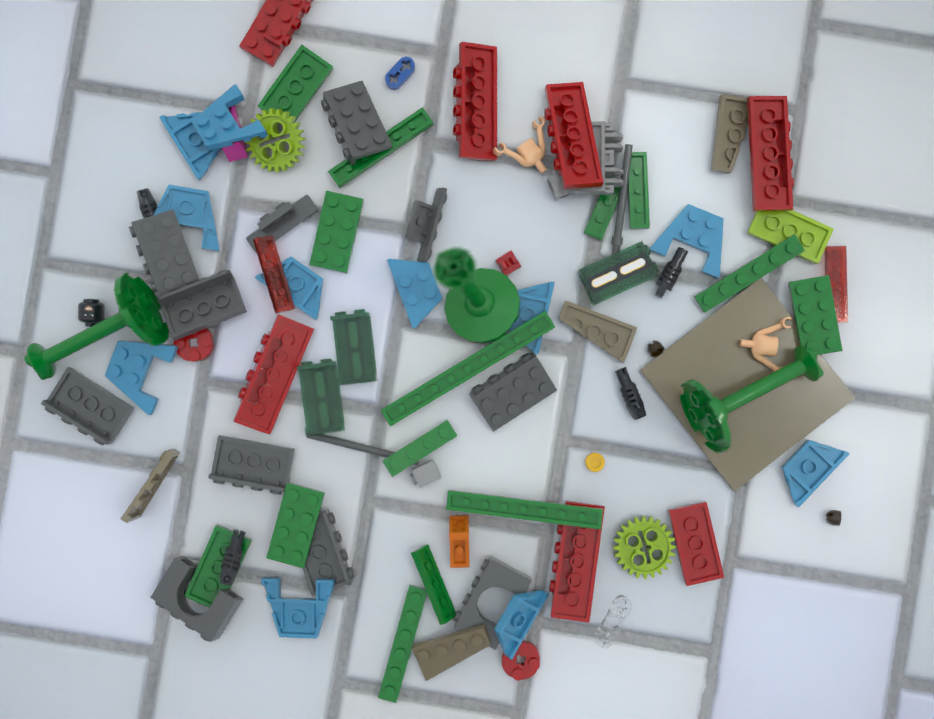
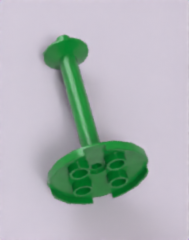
[433,247,521,343]
[24,273,169,380]
[680,346,824,453]

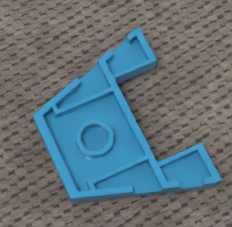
[191,84,268,151]
[154,185,219,251]
[649,204,724,279]
[105,340,179,415]
[261,577,335,639]

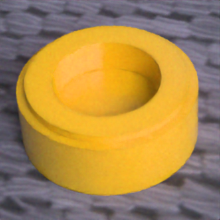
[585,452,605,472]

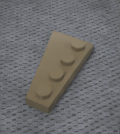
[711,94,748,174]
[558,300,637,363]
[120,449,181,523]
[412,624,491,681]

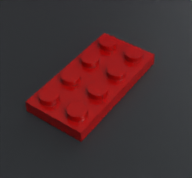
[668,501,724,586]

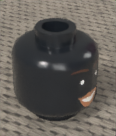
[78,299,104,327]

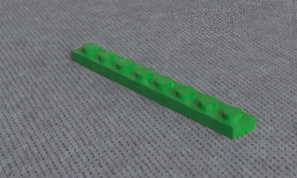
[446,490,603,529]

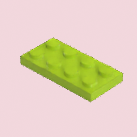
[747,210,834,264]

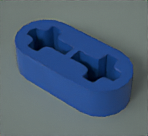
[385,56,415,90]

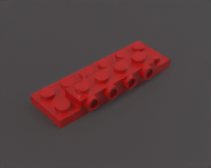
[239,0,313,67]
[453,42,497,161]
[544,82,604,189]
[747,96,794,211]
[233,314,314,435]
[549,500,605,623]

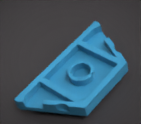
[159,112,221,181]
[255,257,324,320]
[387,259,442,329]
[508,282,555,354]
[781,440,850,507]
[494,590,549,660]

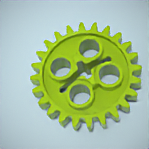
[244,108,306,172]
[612,515,676,579]

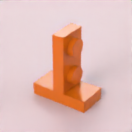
[449,515,470,568]

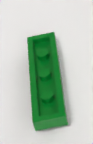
[628,152,650,230]
[382,420,457,477]
[411,544,456,625]

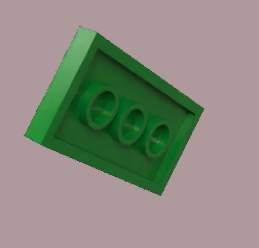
[258,44,334,123]
[309,191,364,273]
[788,275,843,355]
[266,482,325,569]
[184,524,252,608]

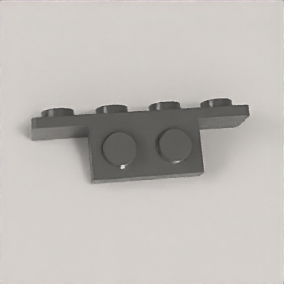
[405,187,447,262]
[246,195,318,253]

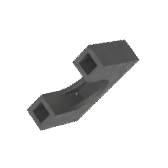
[453,555,532,650]
[150,556,243,642]

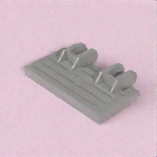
[575,121,623,195]

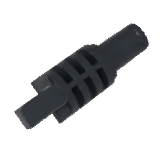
[137,188,158,218]
[655,247,688,298]
[615,367,646,420]
[220,529,246,585]

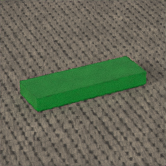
[583,187,620,241]

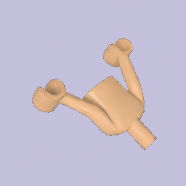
[493,116,547,174]
[739,317,792,371]

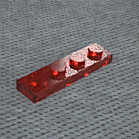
[253,235,295,314]
[824,246,848,323]

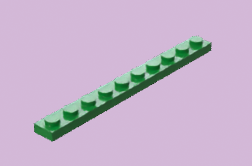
[381,311,555,426]

